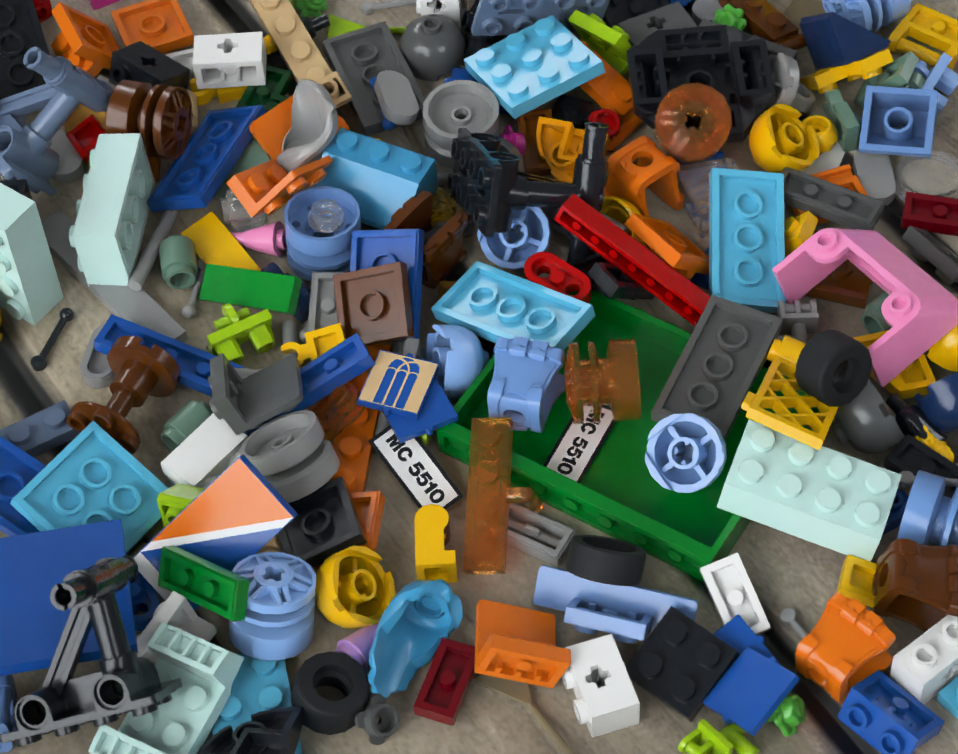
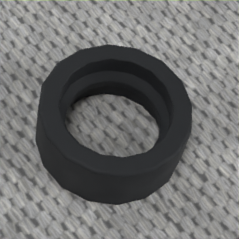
[565,535,647,586]

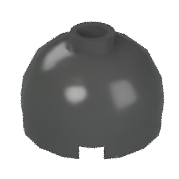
[400,14,467,81]
[831,379,904,454]

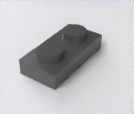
[902,225,958,285]

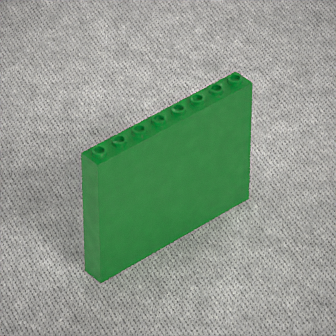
[437,290,820,582]

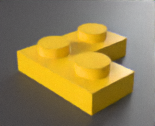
[800,48,893,94]

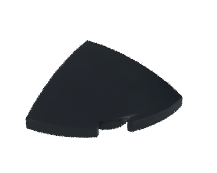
[196,707,305,754]

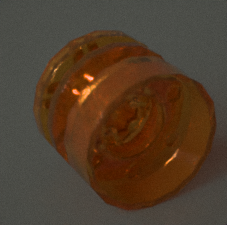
[653,83,732,165]
[564,338,641,425]

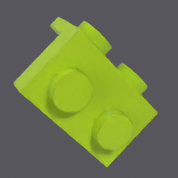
[568,10,632,76]

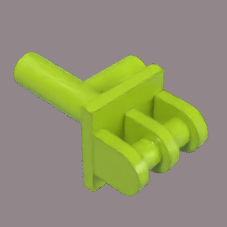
[677,718,760,754]

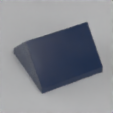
[799,12,890,69]

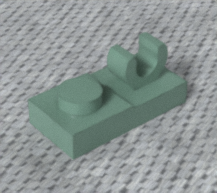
[853,51,925,110]

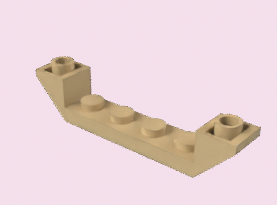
[249,0,352,108]

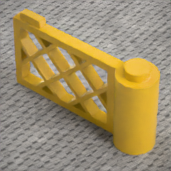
[741,334,838,450]

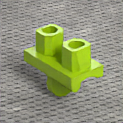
[206,303,275,364]

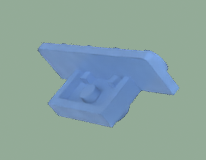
[532,565,698,643]

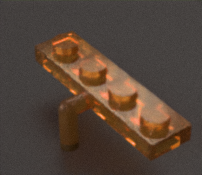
[463,417,543,574]

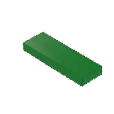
[199,264,303,315]
[158,545,250,622]

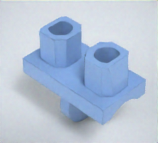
[913,52,958,116]

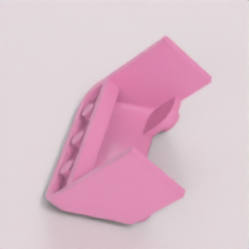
[772,228,958,388]

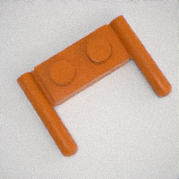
[580,41,643,151]

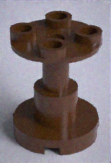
[67,335,181,454]

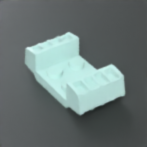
[88,622,244,754]

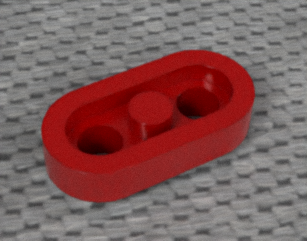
[524,252,592,303]

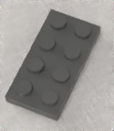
[322,21,425,136]
[651,295,783,442]

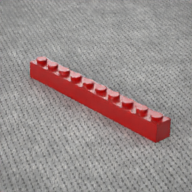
[554,193,710,326]

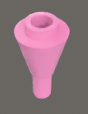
[230,221,287,257]

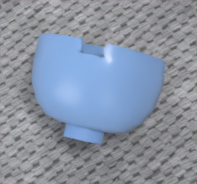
[477,206,552,271]
[424,324,489,400]
[645,413,727,493]

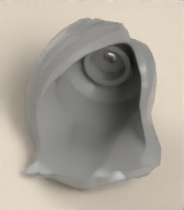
[277,79,338,174]

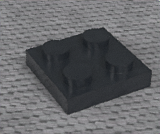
[278,476,367,568]
[625,606,740,722]

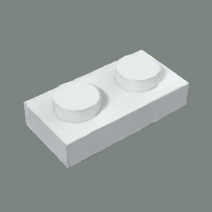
[700,552,771,636]

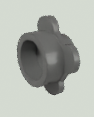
[355,694,400,745]

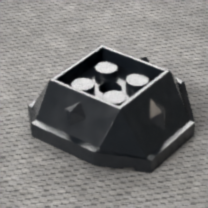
[627,25,775,147]

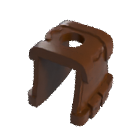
[384,191,469,289]
[872,538,958,632]

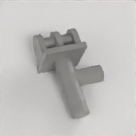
[777,299,819,343]

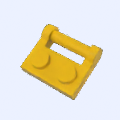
[886,3,958,70]

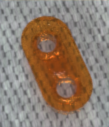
[311,384,365,441]

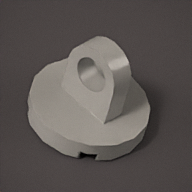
[769,52,816,113]

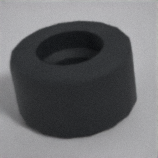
[795,329,872,407]
[291,651,370,735]

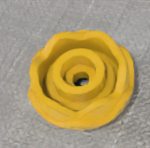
[801,115,838,153]

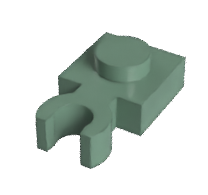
[823,88,862,152]

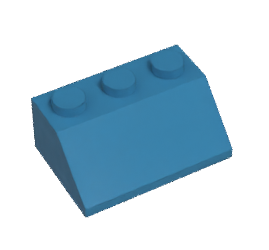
[314,127,438,230]

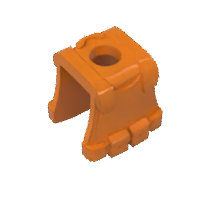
[604,135,684,217]
[795,592,896,705]

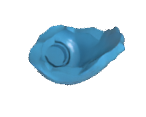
[368,579,463,698]

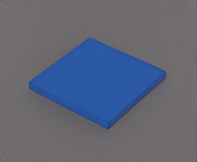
[0,519,138,676]

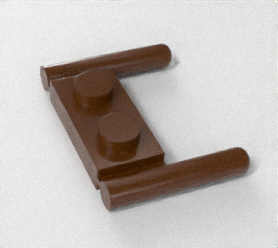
[718,0,807,51]

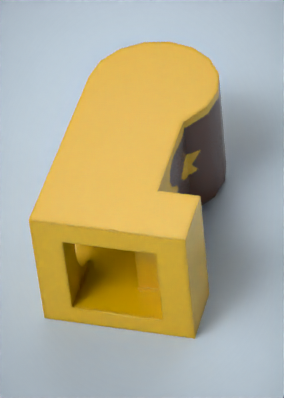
[414,504,458,583]

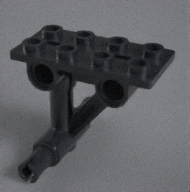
[447,122,609,263]
[0,555,183,747]

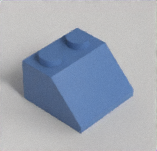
[858,85,938,158]

